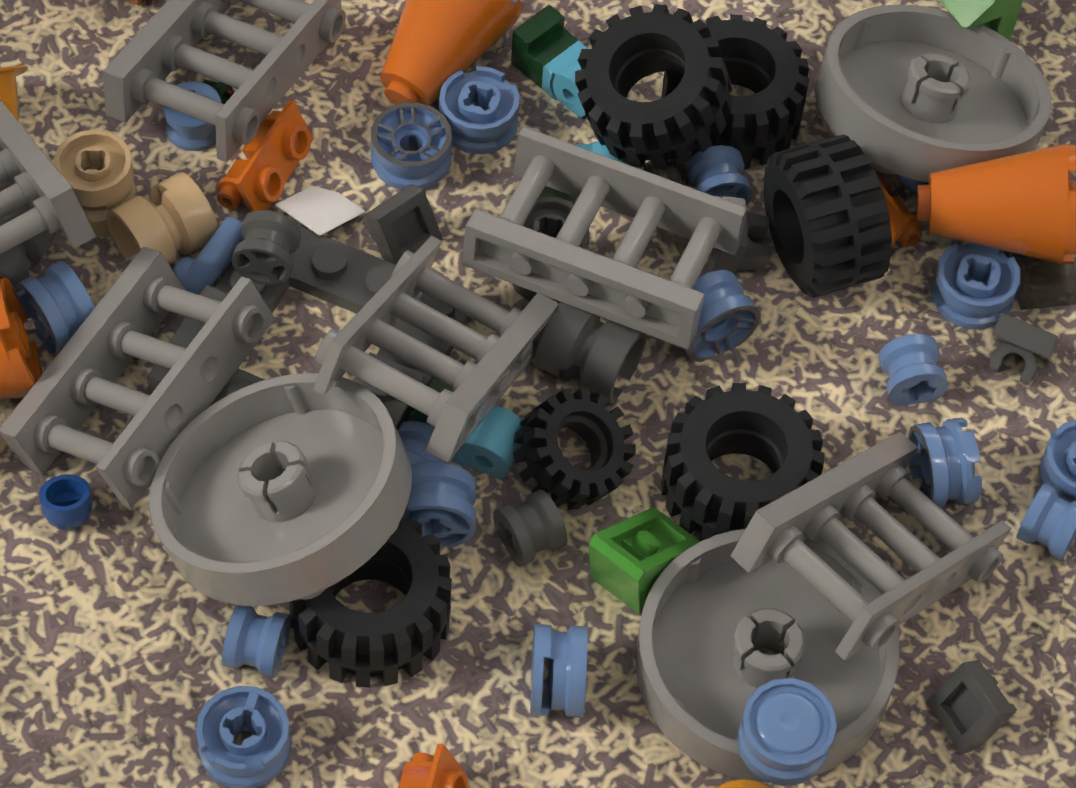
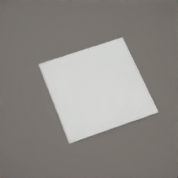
[275,186,366,236]

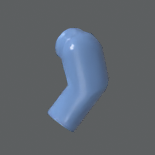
[173,217,243,295]

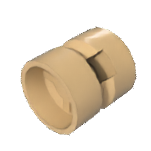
[54,129,136,238]
[106,172,219,266]

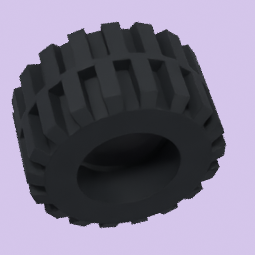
[575,4,733,169]
[661,14,810,169]
[764,134,892,298]
[661,383,825,542]
[289,518,452,688]

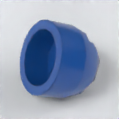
[39,474,92,531]

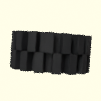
[513,388,636,510]

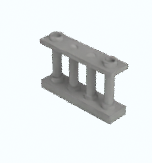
[103,0,346,162]
[0,100,96,255]
[462,127,747,349]
[313,235,559,463]
[0,246,275,509]
[730,432,1012,660]

